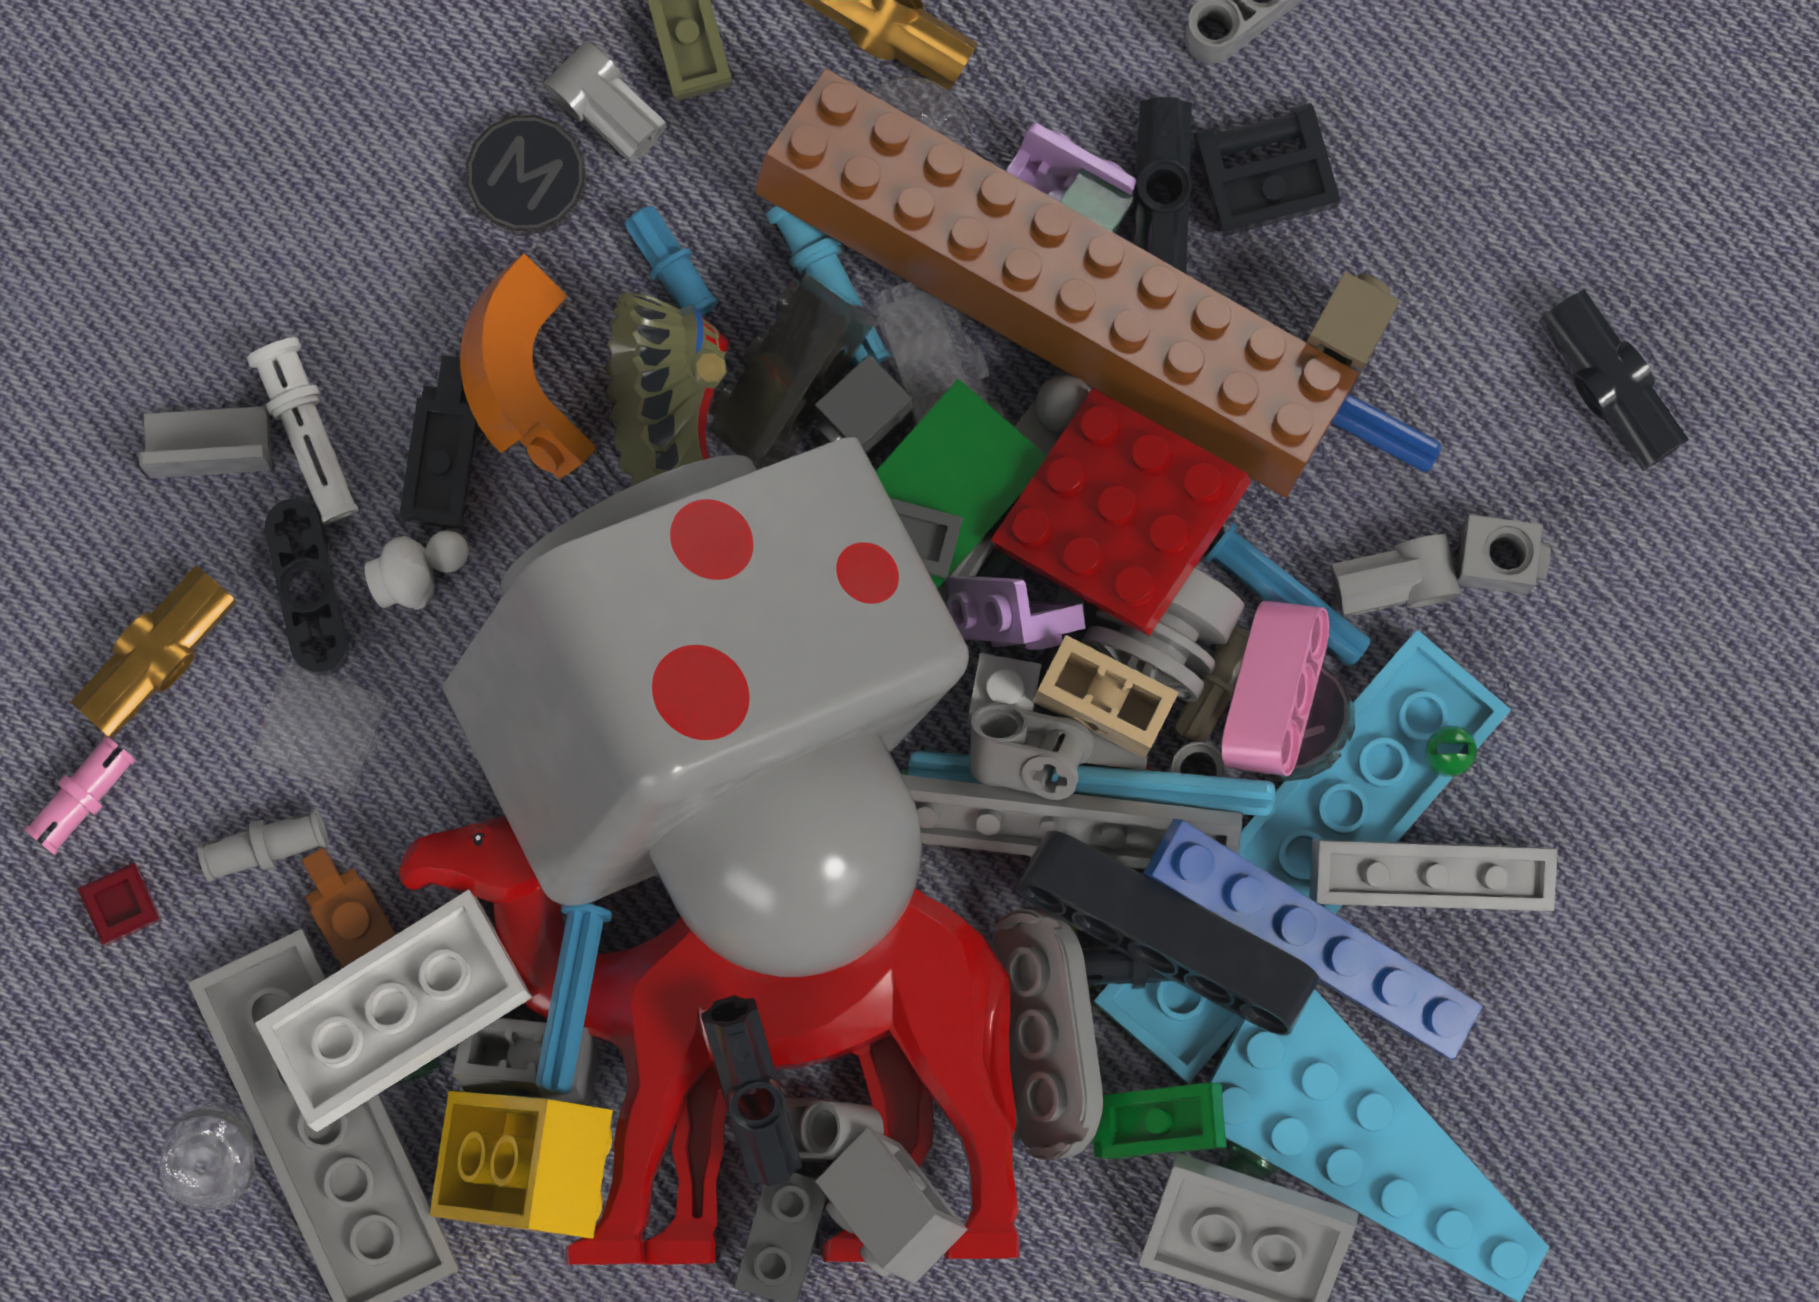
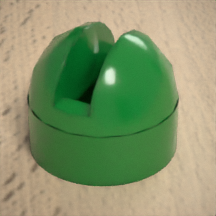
[1425,726,1477,777]

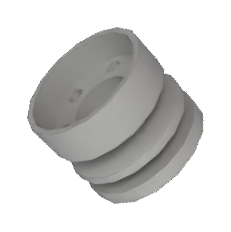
[1082,568,1244,702]

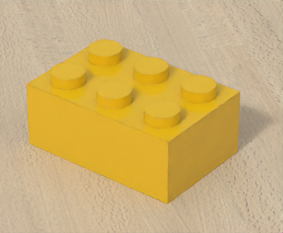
[429,1091,613,1239]

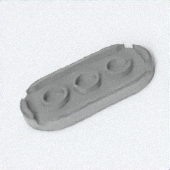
[987,908,1103,1160]

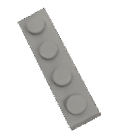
[1309,839,1558,911]

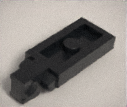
[399,355,478,530]

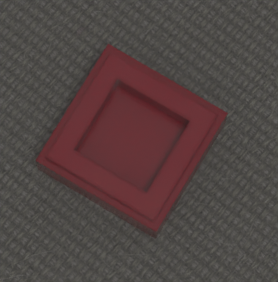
[77,862,163,947]

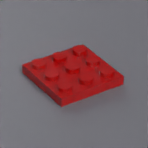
[991,388,1251,636]

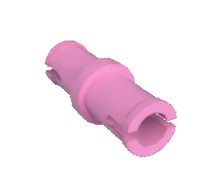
[23,735,136,856]

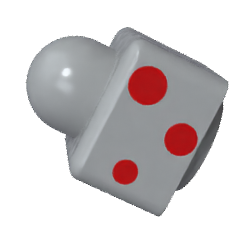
[442,437,969,977]

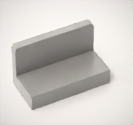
[139,406,272,478]

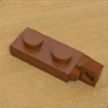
[301,847,397,968]

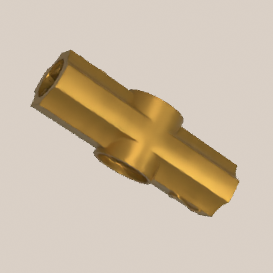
[801,0,978,91]
[70,565,238,739]

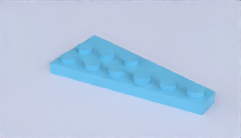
[1207,989,1549,1302]

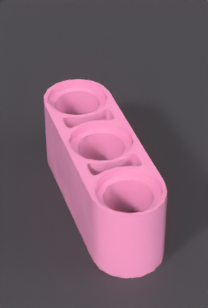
[1222,600,1329,776]

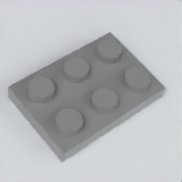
[1139,1152,1359,1302]

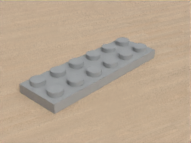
[188,929,461,1302]

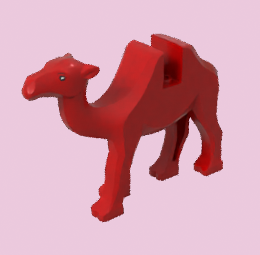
[399,815,1020,1265]

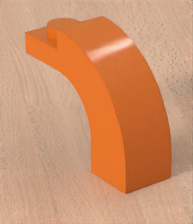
[460,253,597,480]

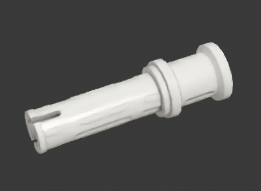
[247,337,359,525]

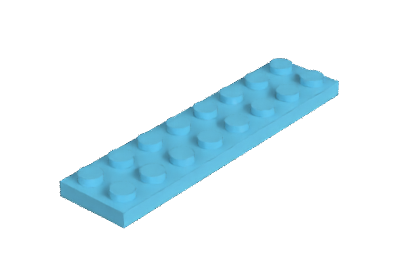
[1093,630,1511,1084]

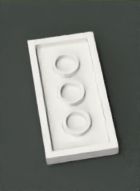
[255,890,532,1132]

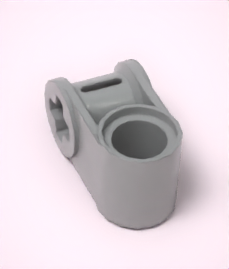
[970,703,1094,800]
[785,1098,884,1164]

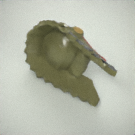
[605,292,729,486]

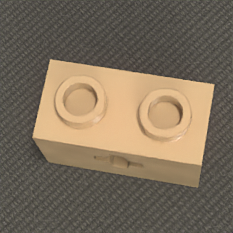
[1033,635,1179,758]

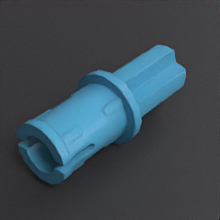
[625,205,719,316]

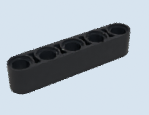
[1016,831,1319,1036]

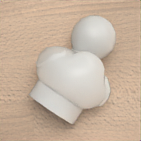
[364,530,469,610]

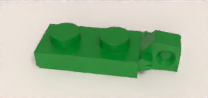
[1089,1083,1226,1160]

